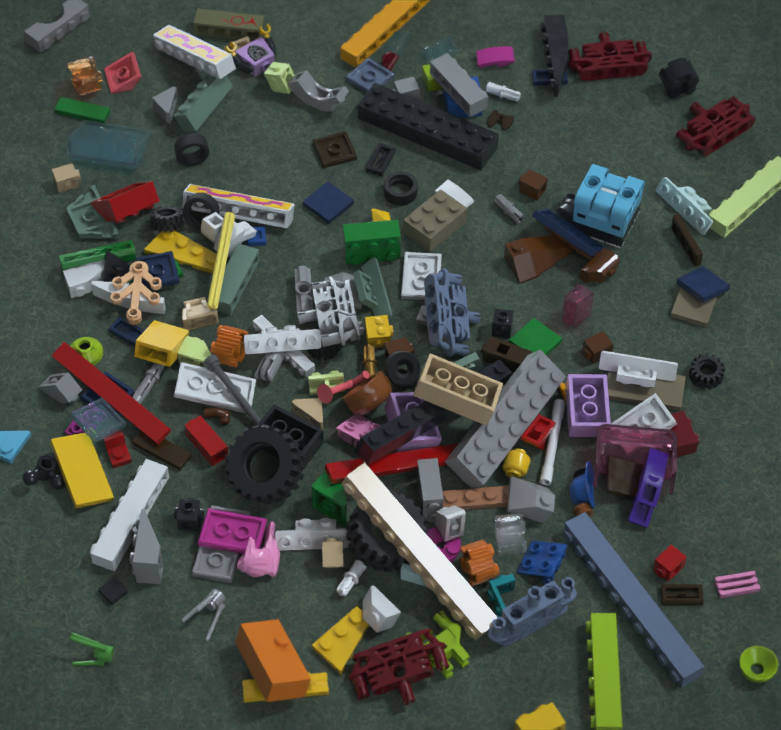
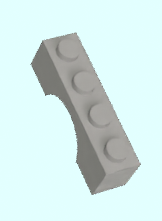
[24,0,90,53]

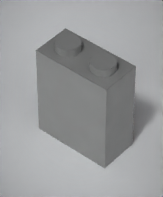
[417,458,444,523]

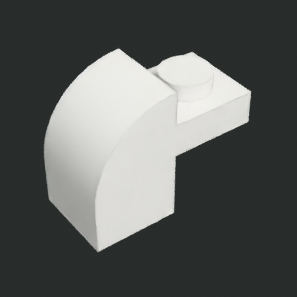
[201,212,224,244]
[214,221,257,258]

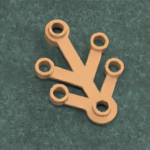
[111,261,162,325]

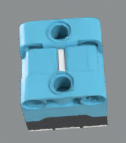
[572,164,645,248]

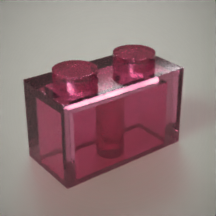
[562,283,594,329]

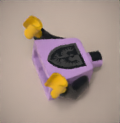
[224,24,276,76]

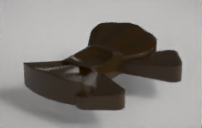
[488,110,514,130]

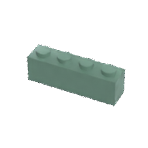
[174,73,233,132]
[208,243,260,315]

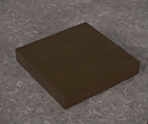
[312,131,357,169]
[606,456,644,500]

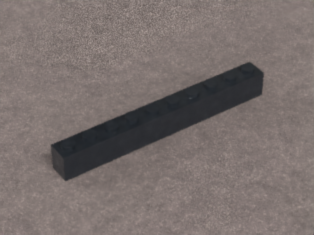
[354,360,512,465]

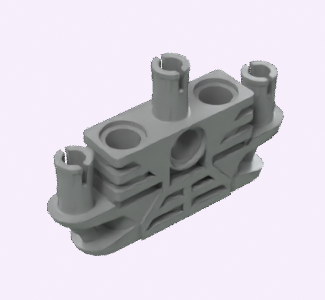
[297,276,360,347]

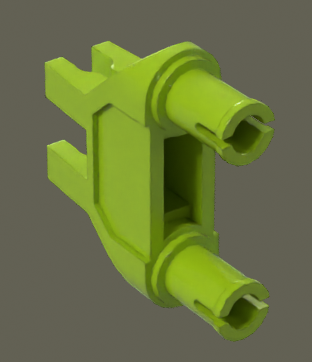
[404,610,470,680]

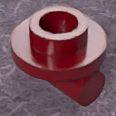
[381,51,400,71]

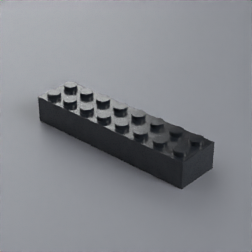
[357,83,499,171]

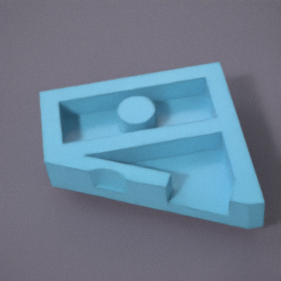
[0,431,31,464]

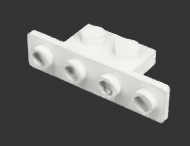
[244,325,321,354]
[599,351,678,388]
[275,518,350,551]

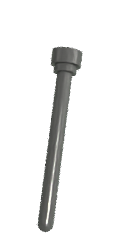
[203,354,262,426]

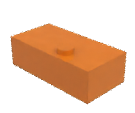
[235,619,311,702]

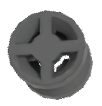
[556,199,574,222]

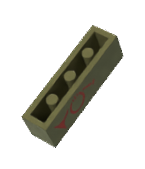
[194,8,265,41]

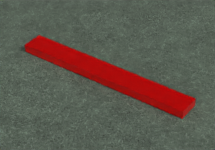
[51,342,171,445]
[324,443,459,484]

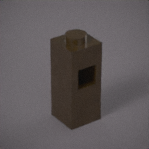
[481,336,533,372]

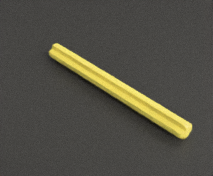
[207,212,235,310]

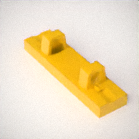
[242,672,329,703]

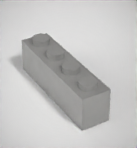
[430,53,488,117]

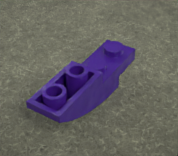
[627,448,669,528]

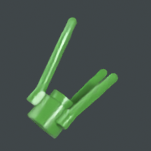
[70,633,114,667]

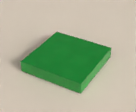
[509,318,563,356]

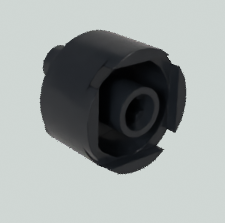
[659,58,699,98]

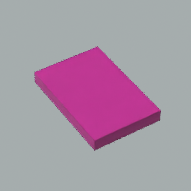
[198,508,267,554]

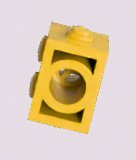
[365,315,393,348]

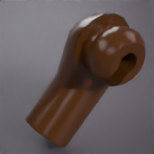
[204,407,231,423]

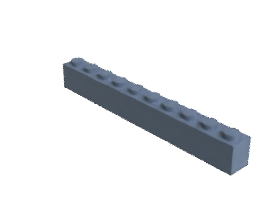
[563,512,704,688]

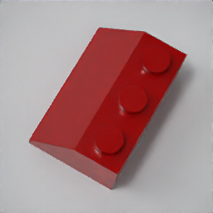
[91,181,160,223]

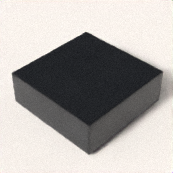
[98,577,128,605]

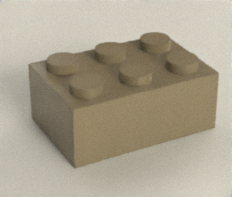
[403,189,468,252]

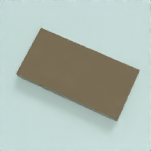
[607,371,686,411]

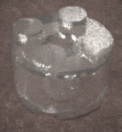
[494,513,527,556]

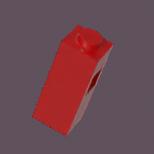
[184,415,229,466]

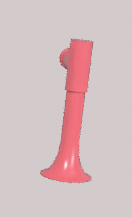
[317,371,369,404]

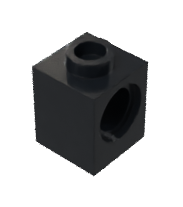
[492,308,514,339]

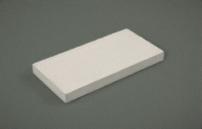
[174,362,256,413]

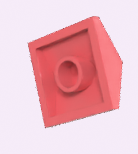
[104,51,142,94]

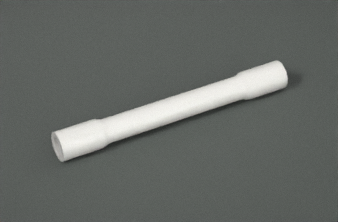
[540,399,566,486]

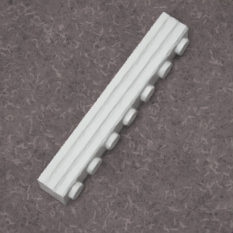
[253,315,315,377]

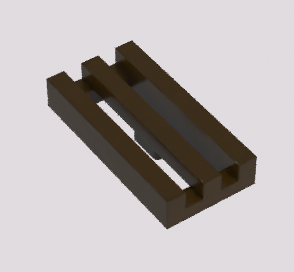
[661,584,704,605]

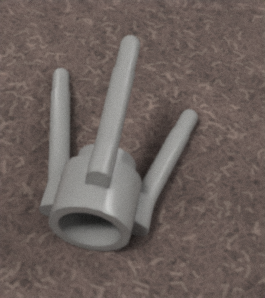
[181,589,225,641]

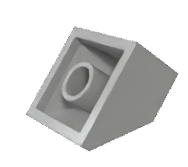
[507,476,555,523]

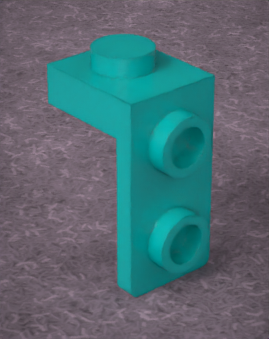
[487,574,515,617]

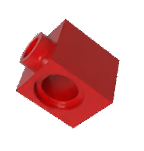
[653,545,687,582]

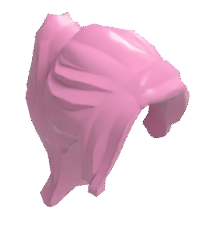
[237,521,280,577]

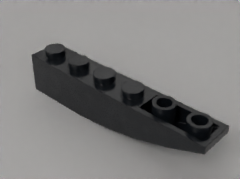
[541,15,568,97]

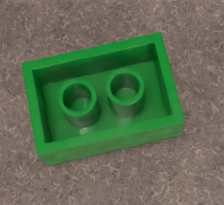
[343,219,401,265]

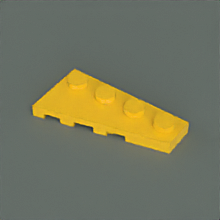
[144,230,217,274]

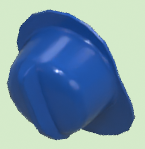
[570,461,595,508]

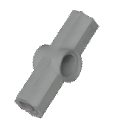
[294,266,313,318]

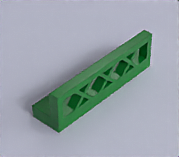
[59,240,136,275]

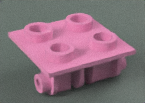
[336,415,381,447]

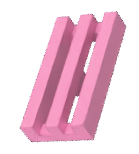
[714,571,760,598]

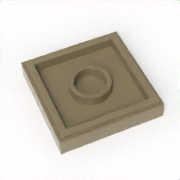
[671,287,717,327]

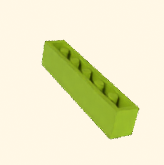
[586,613,622,730]

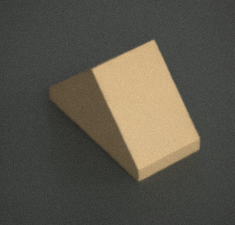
[291,398,323,430]

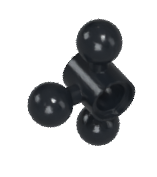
[22,453,66,490]

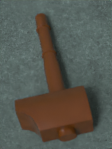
[545,226,620,283]

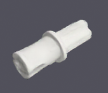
[486,82,521,102]
[336,560,366,596]

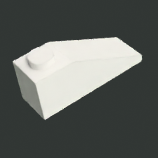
[63,260,105,298]

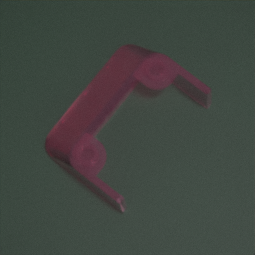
[593,424,677,495]

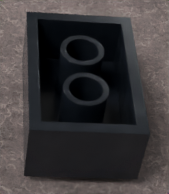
[257,404,324,471]

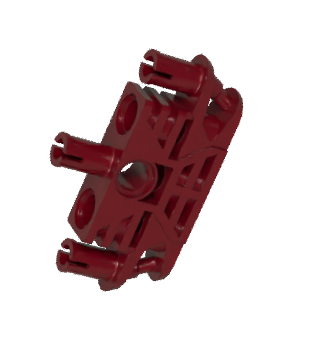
[568,32,652,81]
[676,96,755,156]
[348,629,450,705]

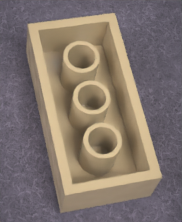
[413,353,503,426]

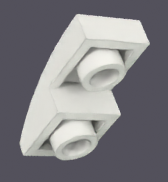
[435,180,474,208]

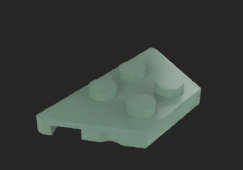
[66,185,119,239]

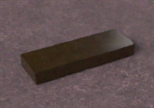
[671,214,703,266]
[132,431,192,471]

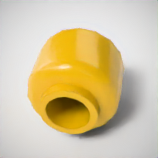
[503,448,531,479]

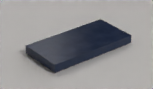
[532,208,605,257]

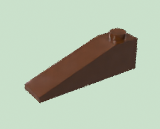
[504,235,574,284]

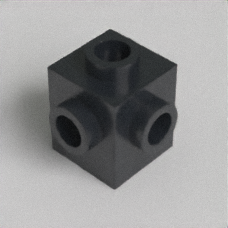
[174,498,204,531]

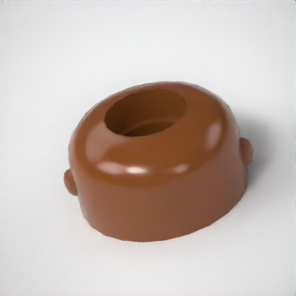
[342,371,392,416]

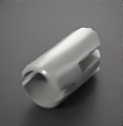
[254,352,285,382]

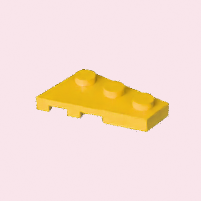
[312,606,370,674]

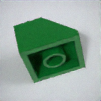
[311,471,347,527]

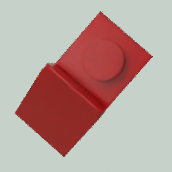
[521,414,556,450]
[102,431,132,469]

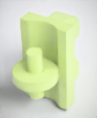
[308,370,345,395]

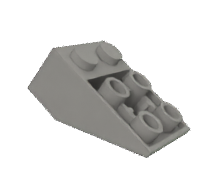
[130,509,163,584]

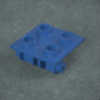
[516,540,567,584]

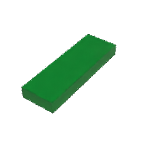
[54,97,110,124]

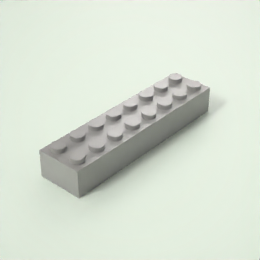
[445,349,566,489]

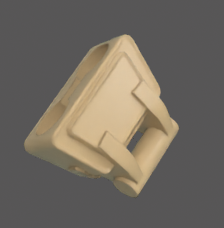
[182,297,219,330]

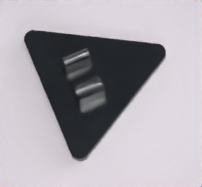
[103,251,130,283]

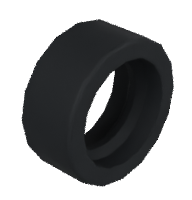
[174,133,210,166]
[384,171,418,206]
[183,193,220,229]

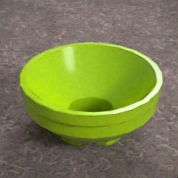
[70,337,103,366]
[739,646,778,683]

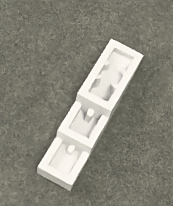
[91,281,166,314]

